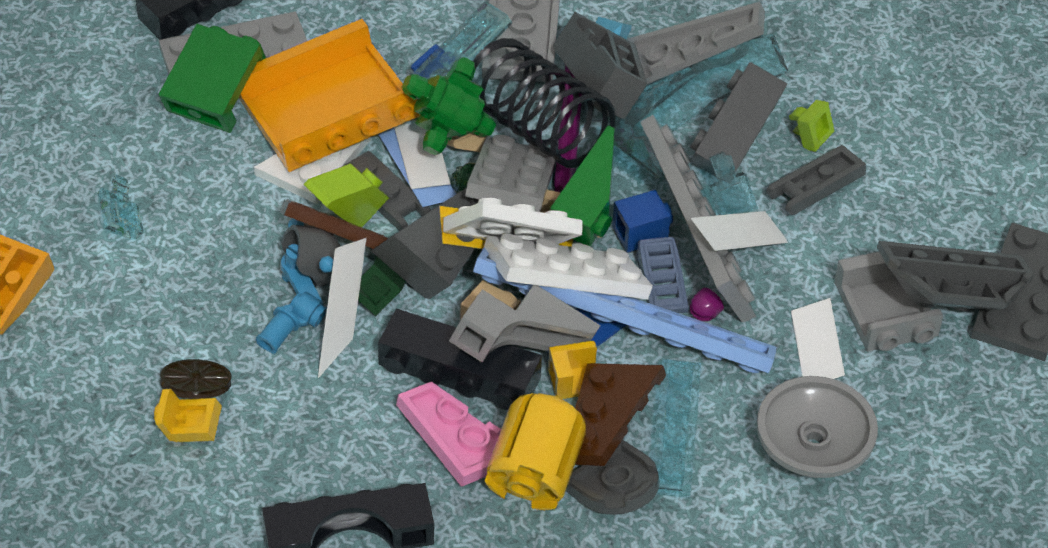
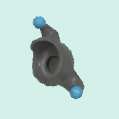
[281,218,340,288]

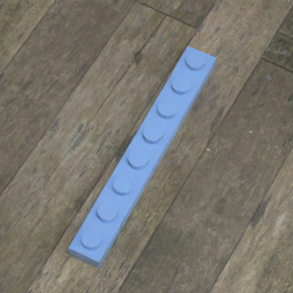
[473,247,777,373]

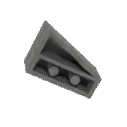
[690,62,787,183]

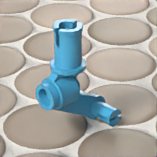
[256,244,327,354]

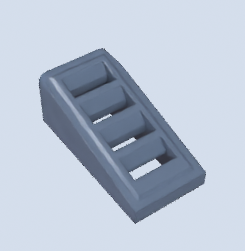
[637,237,689,313]

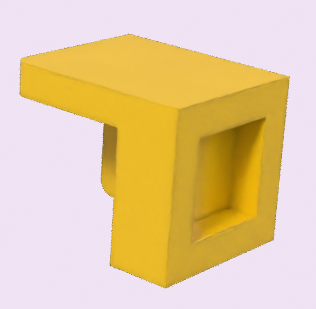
[548,341,597,399]

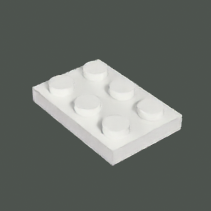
[443,198,582,244]

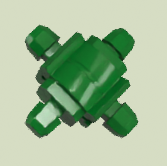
[402,57,496,155]

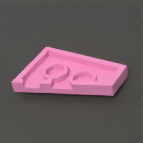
[396,382,501,487]

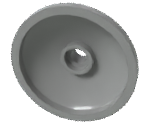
[757,376,878,478]

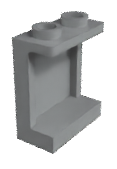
[834,252,943,352]

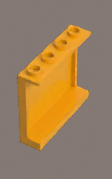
[239,19,420,172]

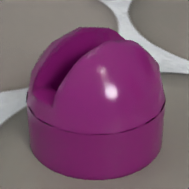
[690,287,724,322]

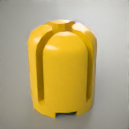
[485,393,586,511]

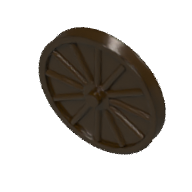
[160,359,232,399]

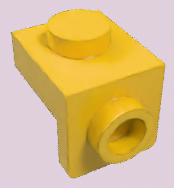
[154,389,222,442]

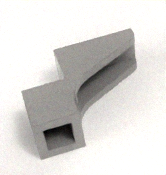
[449,285,601,362]

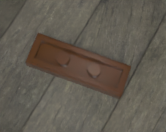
[280,199,389,249]

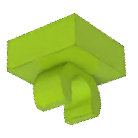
[789,100,835,152]

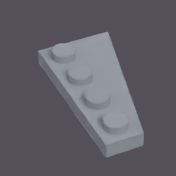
[628,2,765,84]

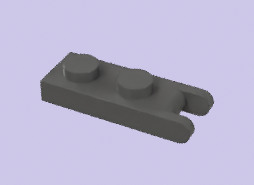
[766,145,866,215]
[343,150,431,231]

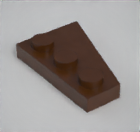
[575,363,666,466]

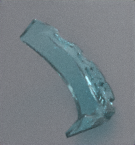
[607,34,788,179]

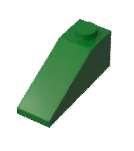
[550,126,615,247]

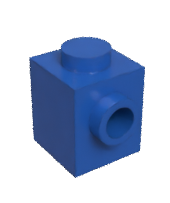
[612,190,673,253]

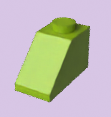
[303,163,389,227]

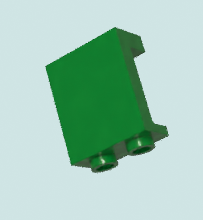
[158,24,266,133]

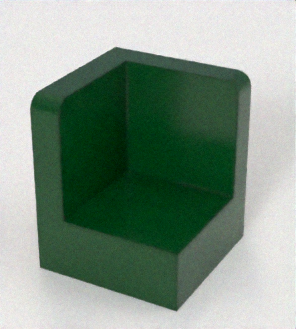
[358,256,406,316]

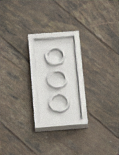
[484,234,652,300]

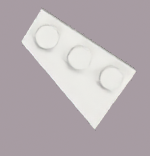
[254,136,374,204]

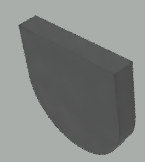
[566,440,660,515]

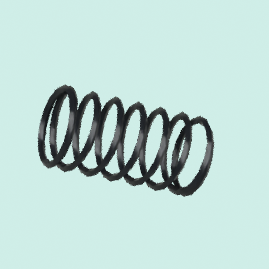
[473,38,616,168]

